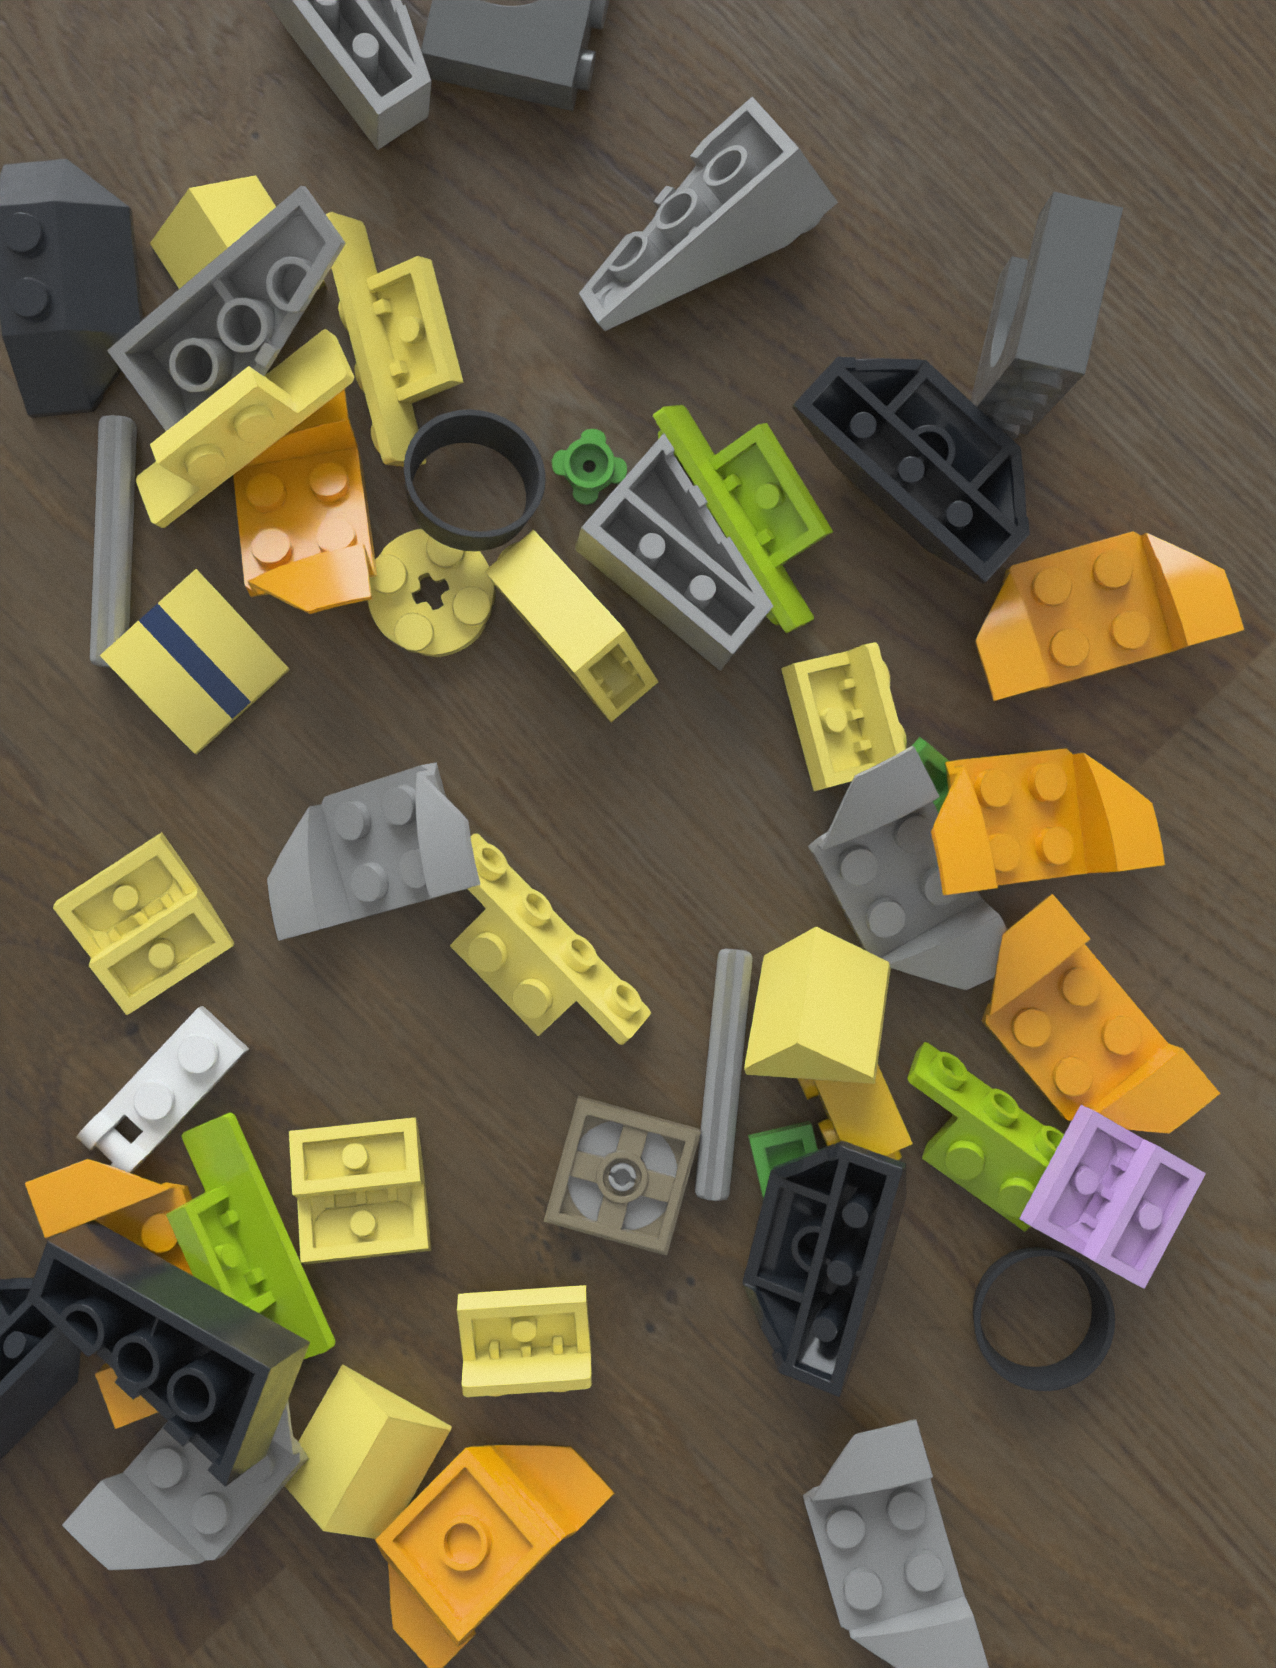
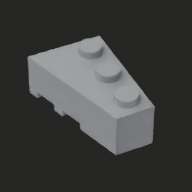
[265,0,431,150]
[575,433,773,671]

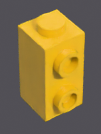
[797,1065,913,1160]

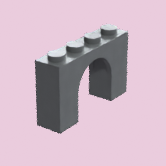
[421,0,609,111]
[971,191,1123,439]

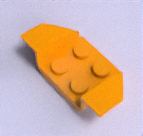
[233,389,377,614]
[975,531,1244,701]
[931,748,1165,895]
[981,894,1221,1134]
[25,1159,193,1429]
[375,1445,615,1668]

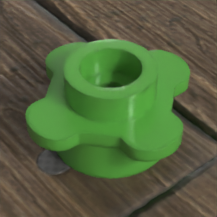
[552,429,627,505]

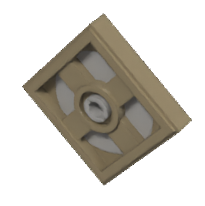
[544,1095,701,1256]

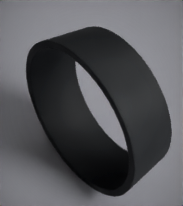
[404,409,546,552]
[973,1247,1115,1391]

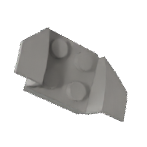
[808,746,1007,990]
[267,762,481,941]
[62,1400,308,1570]
[803,1419,989,1668]

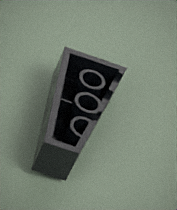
[27,1220,310,1487]

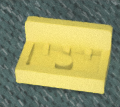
[781,642,907,791]
[457,1285,592,1397]

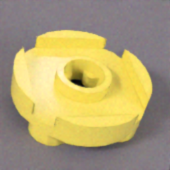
[368,529,496,657]

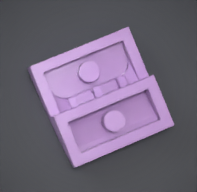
[1019,1105,1206,1289]

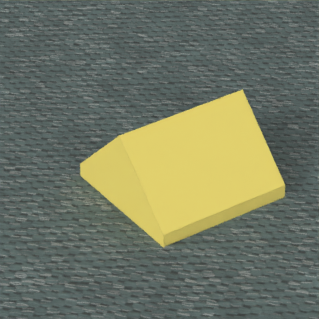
[150,175,326,290]
[744,927,891,1084]
[285,1364,452,1539]

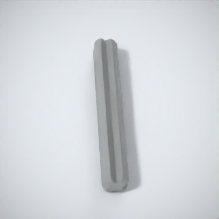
[90,415,137,668]
[695,948,753,1201]

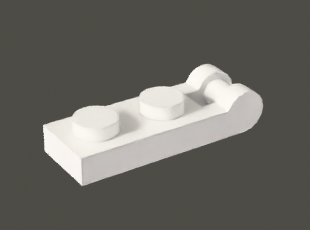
[76,1006,249,1174]

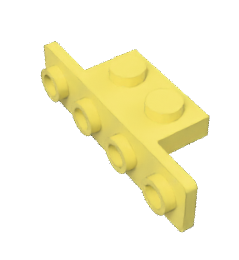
[326,212,464,467]
[136,329,354,528]
[450,834,651,1045]

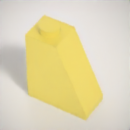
[485,530,658,722]

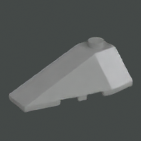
[579,97,838,331]
[107,186,346,431]

